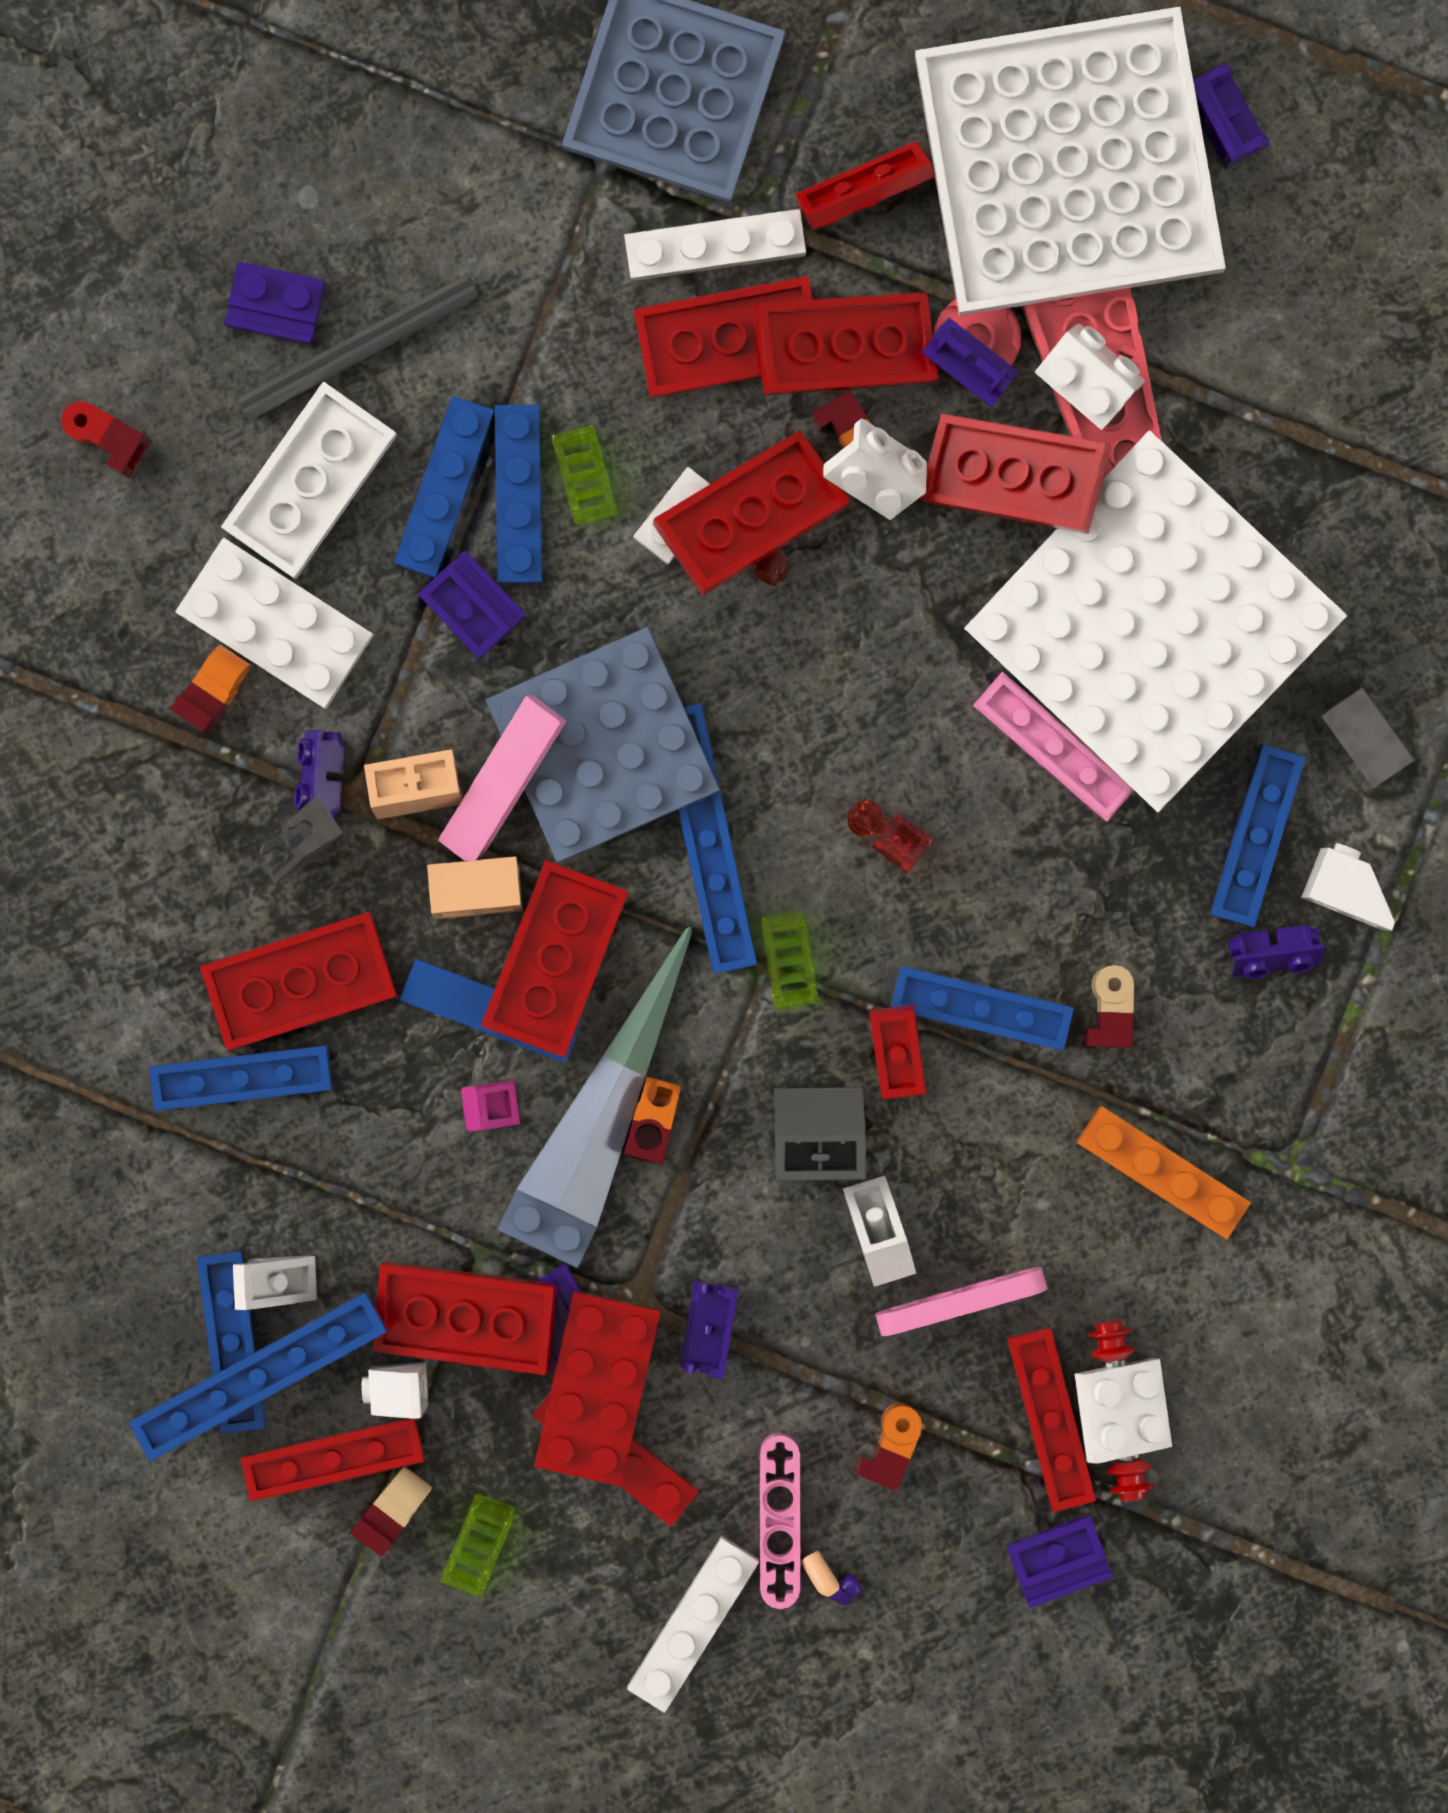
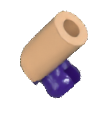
[800,1551,863,1605]

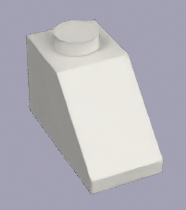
[1301,843,1395,931]
[843,1175,917,1287]
[362,1361,429,1419]

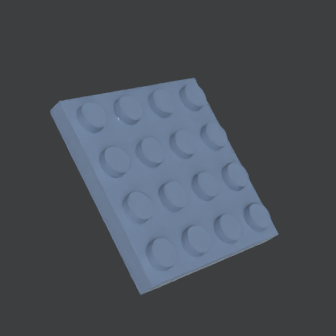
[562,0,785,204]
[485,627,721,863]

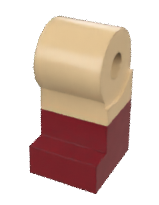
[1083,965,1134,1048]
[350,1466,433,1558]

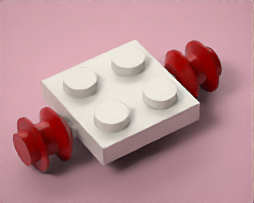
[1075,1319,1172,1501]

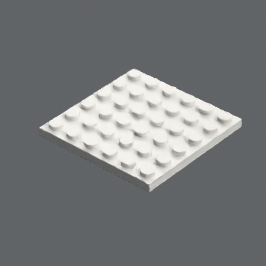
[915,7,1226,316]
[964,430,1348,812]

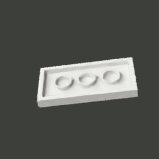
[221,382,397,580]
[175,537,374,709]

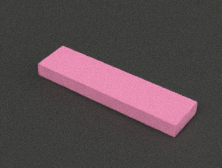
[973,672,1134,822]
[438,695,567,861]

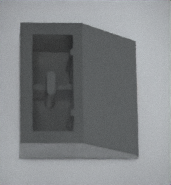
[774,1087,866,1181]

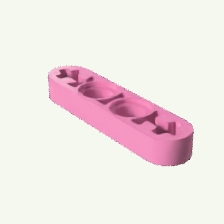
[875,1267,1048,1336]
[760,1432,800,1609]

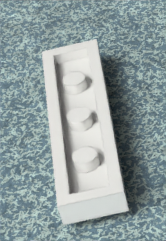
[624,209,806,281]
[627,1535,759,1713]

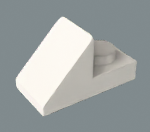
[233,1256,317,1310]

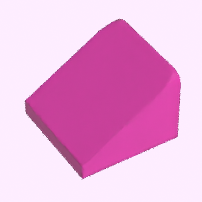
[461,1080,520,1131]

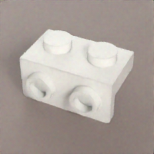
[1035,324,1145,430]
[823,418,927,520]

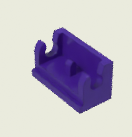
[1193,63,1270,170]
[680,1279,738,1380]

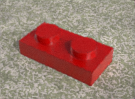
[869,1005,927,1099]

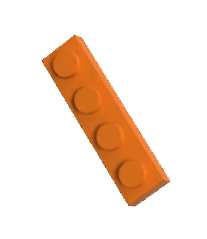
[1076,1106,1251,1240]

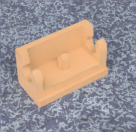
[364,749,463,819]
[427,857,523,919]

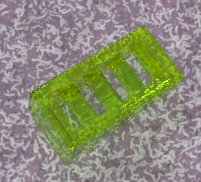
[551,425,618,526]
[759,910,819,1010]
[440,1493,516,1598]

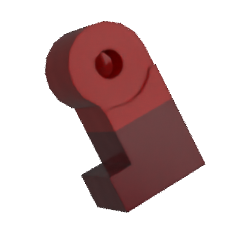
[61,401,151,479]

